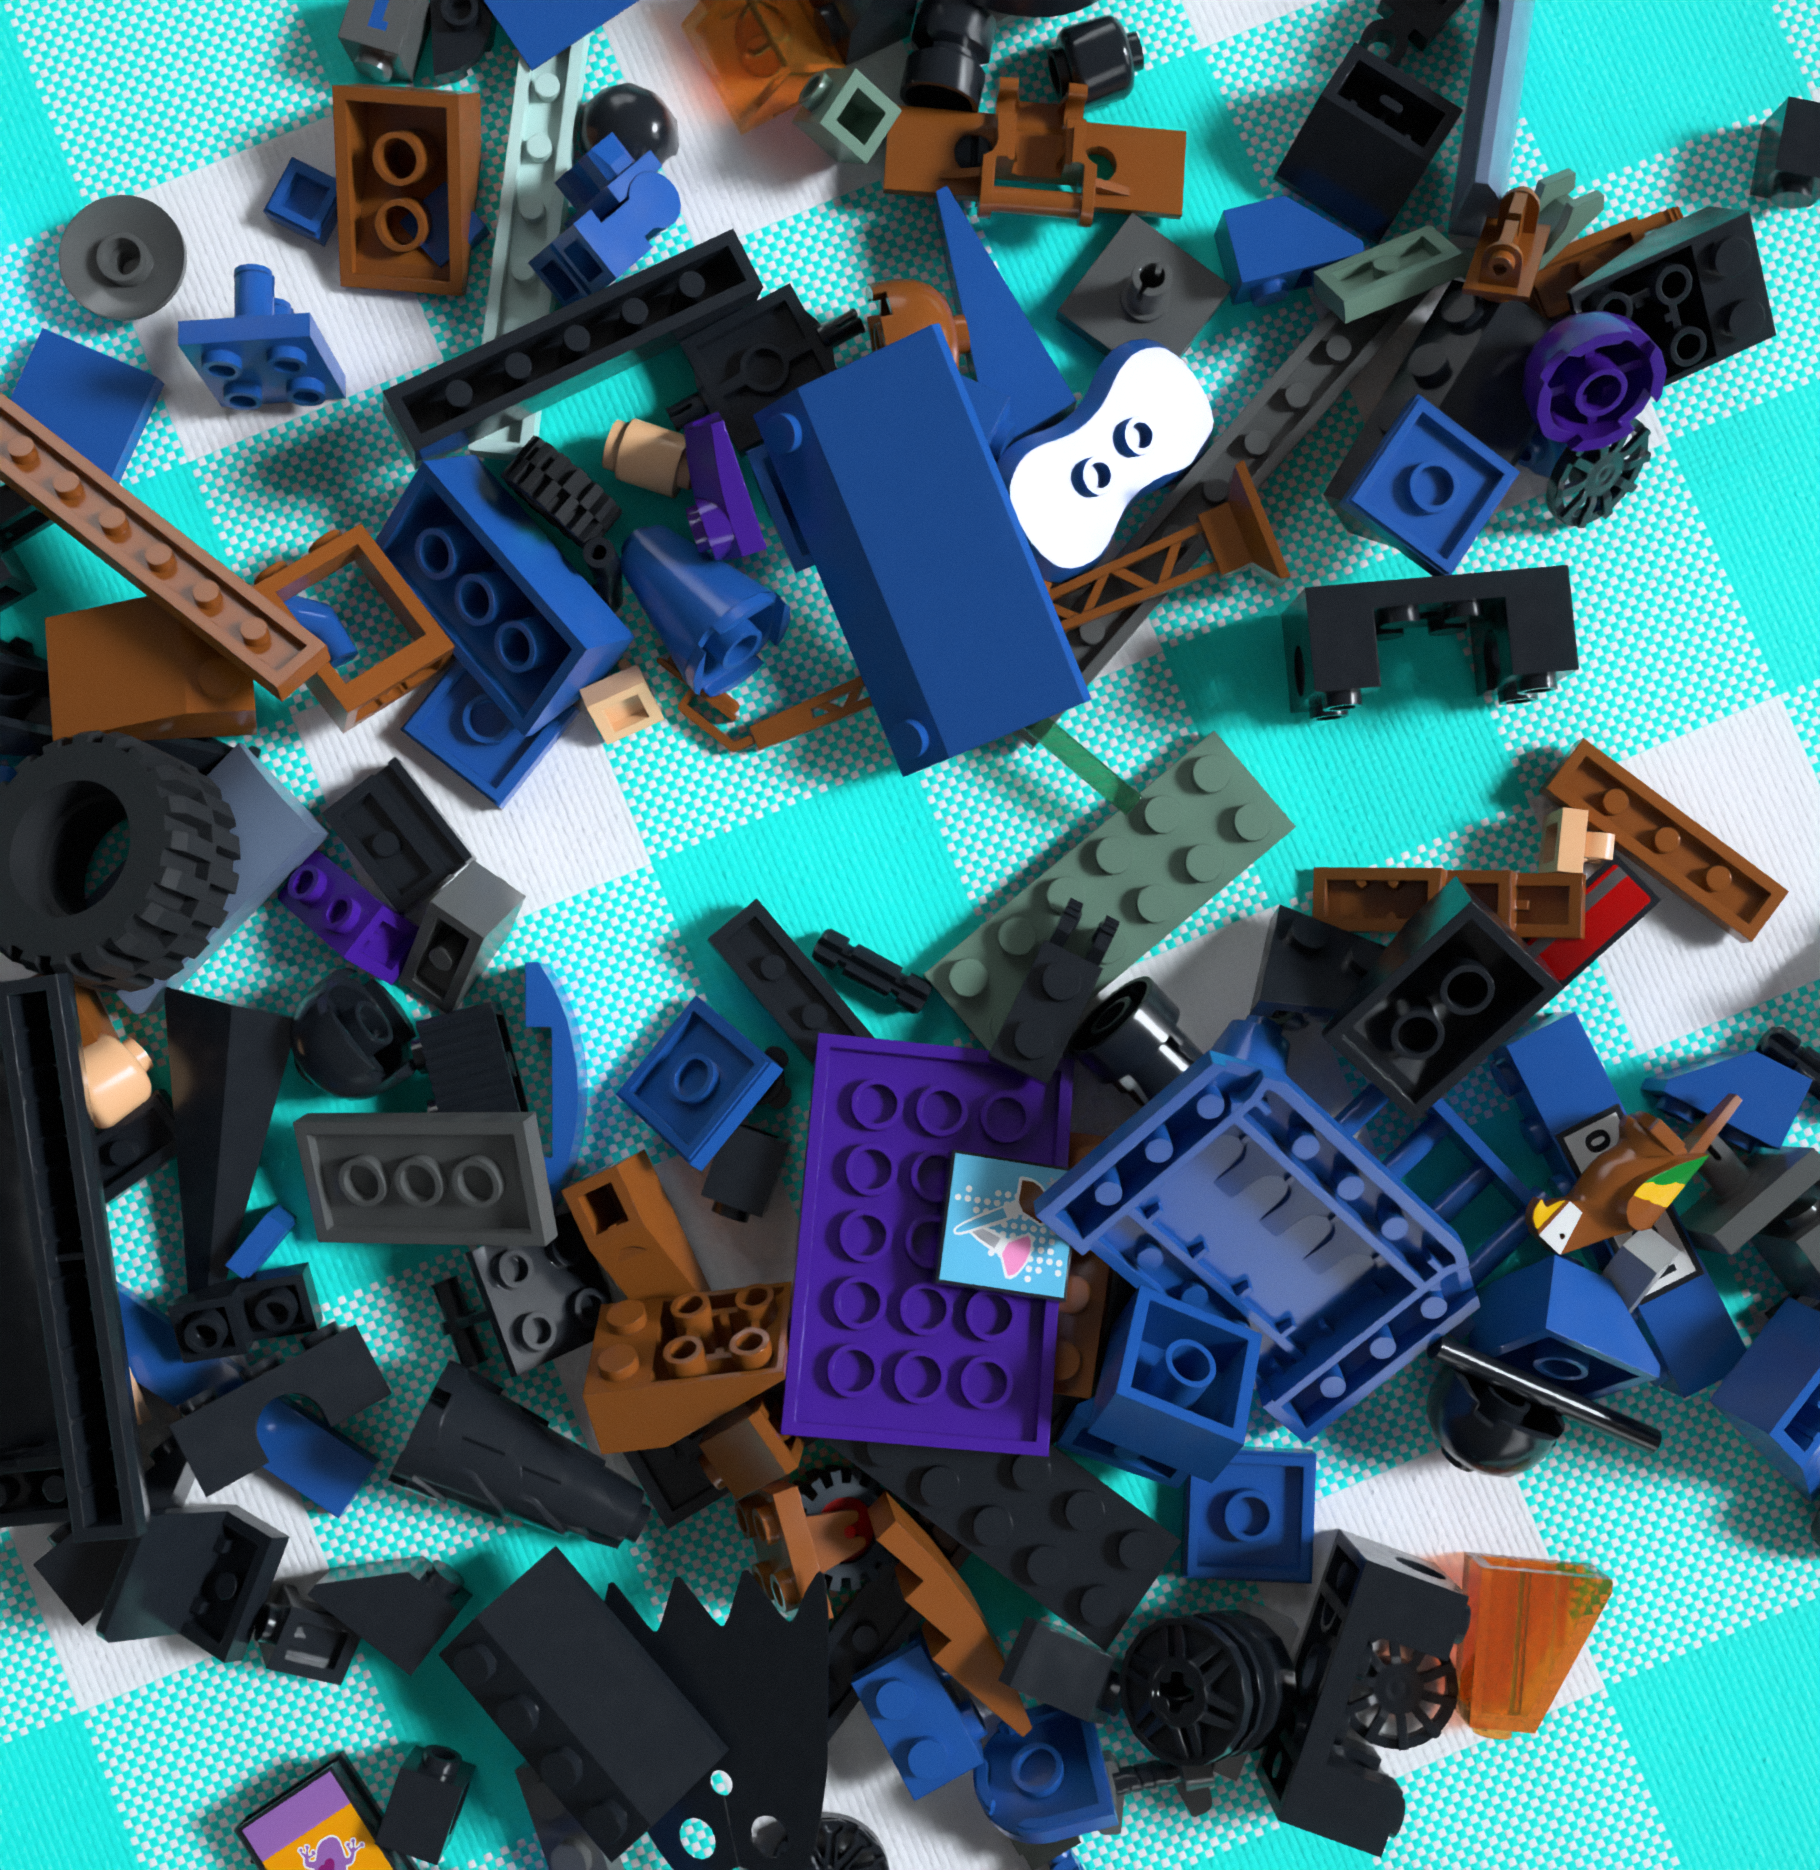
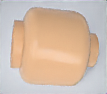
[83,1033,154,1129]

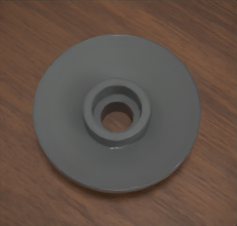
[59,195,187,321]

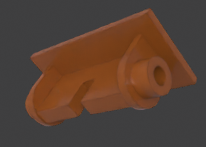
[1462,186,1551,303]

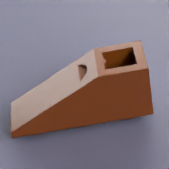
[561,1149,711,1300]

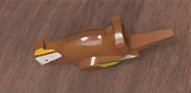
[1525,1093,1743,1255]

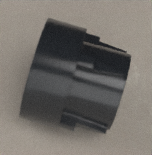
[1069,976,1203,1108]

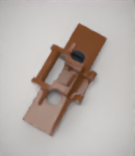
[883,76,1186,228]

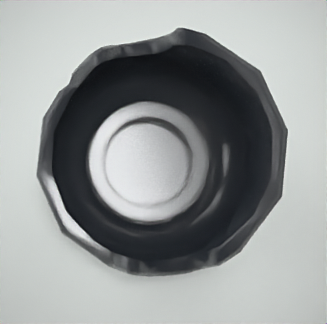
[580,83,679,173]

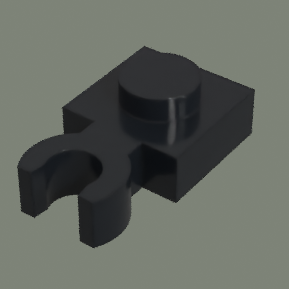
[1358,0,1467,68]

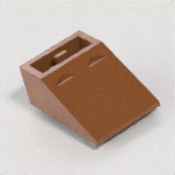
[582,1281,793,1454]

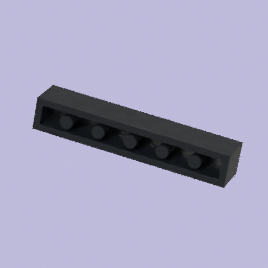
[382,229,763,470]

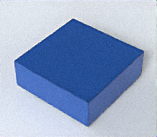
[263,157,338,247]
[399,181,491,268]
[225,1204,297,1279]

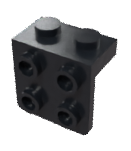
[96,1505,290,1663]

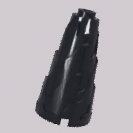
[387,1359,651,1549]

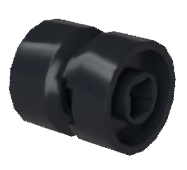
[900,0,997,113]

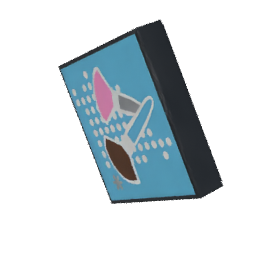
[931,1149,1072,1303]

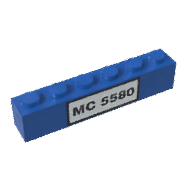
[1490,1012,1747,1398]

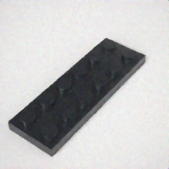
[820,1438,1182,1652]

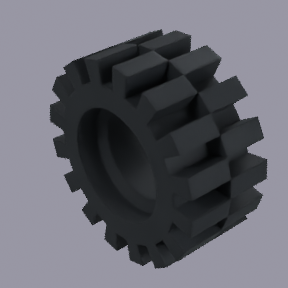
[500,435,623,548]

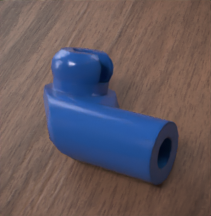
[284,595,358,668]

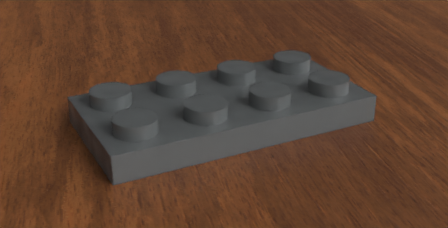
[293,1112,558,1246]

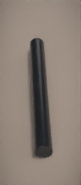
[1427,1336,1662,1454]

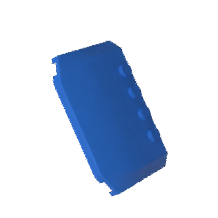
[1033,1050,1481,1444]

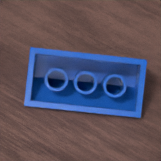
[375,454,635,737]

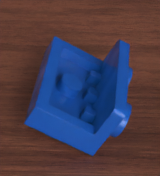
[851,1628,988,1801]

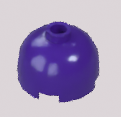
[1522,311,1667,452]

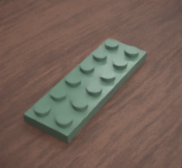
[923,731,1296,1050]

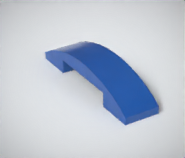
[525,962,588,1211]

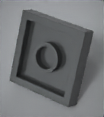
[1056,213,1232,359]
[1680,1135,1820,1255]

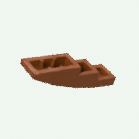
[1312,867,1586,939]
[867,1491,1032,1737]

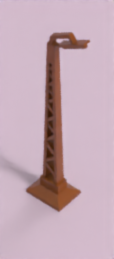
[656,459,1291,752]

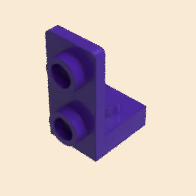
[278,850,420,985]

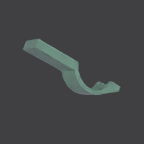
[1313,168,1604,324]

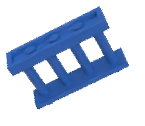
[1334,1082,1551,1342]

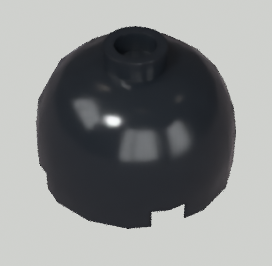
[289,968,417,1101]
[1426,1365,1565,1478]

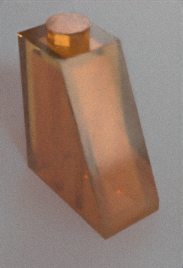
[1455,1552,1613,1740]

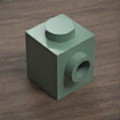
[791,68,902,164]

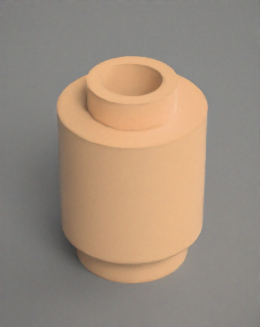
[602,418,692,499]

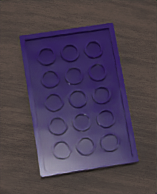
[779,1033,1075,1457]

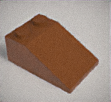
[332,83,481,296]
[45,596,257,742]

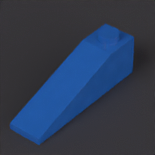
[935,185,1077,446]

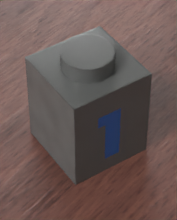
[338,0,431,83]

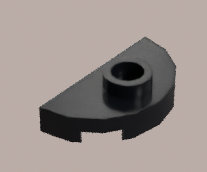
[430,0,497,86]

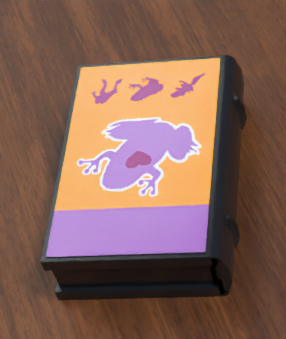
[234,1751,420,1870]

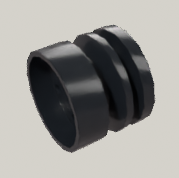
[1119,1610,1297,1766]

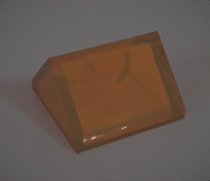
[681,0,846,135]

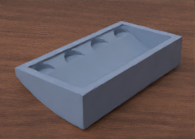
[1447,0,1536,238]
[86,743,331,1014]

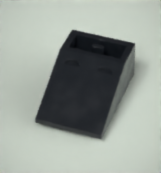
[1566,206,1776,387]

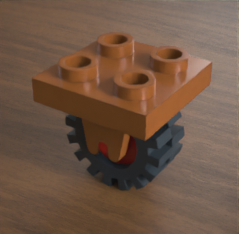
[735,1465,895,1619]

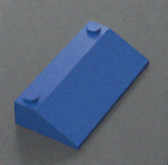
[753,323,1092,777]

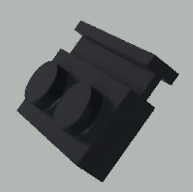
[321,757,477,915]

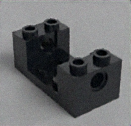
[1281,565,1579,721]
[1255,1529,1471,1858]

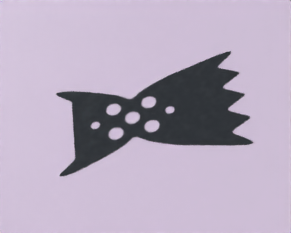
[604,1570,829,1870]

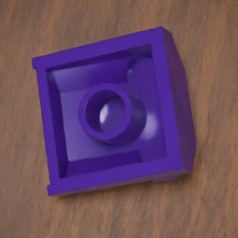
[683,411,767,561]

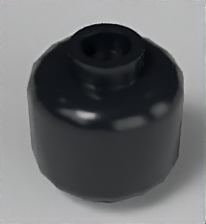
[1047,15,1144,111]

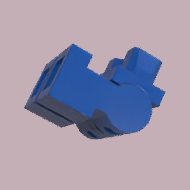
[528,132,681,307]

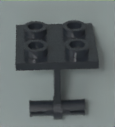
[431,1211,612,1377]

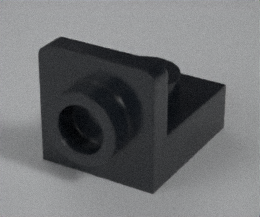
[254,1583,361,1686]

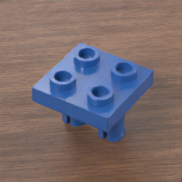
[178,264,346,411]

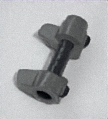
[1098,1750,1215,1835]

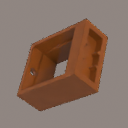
[252,524,455,734]

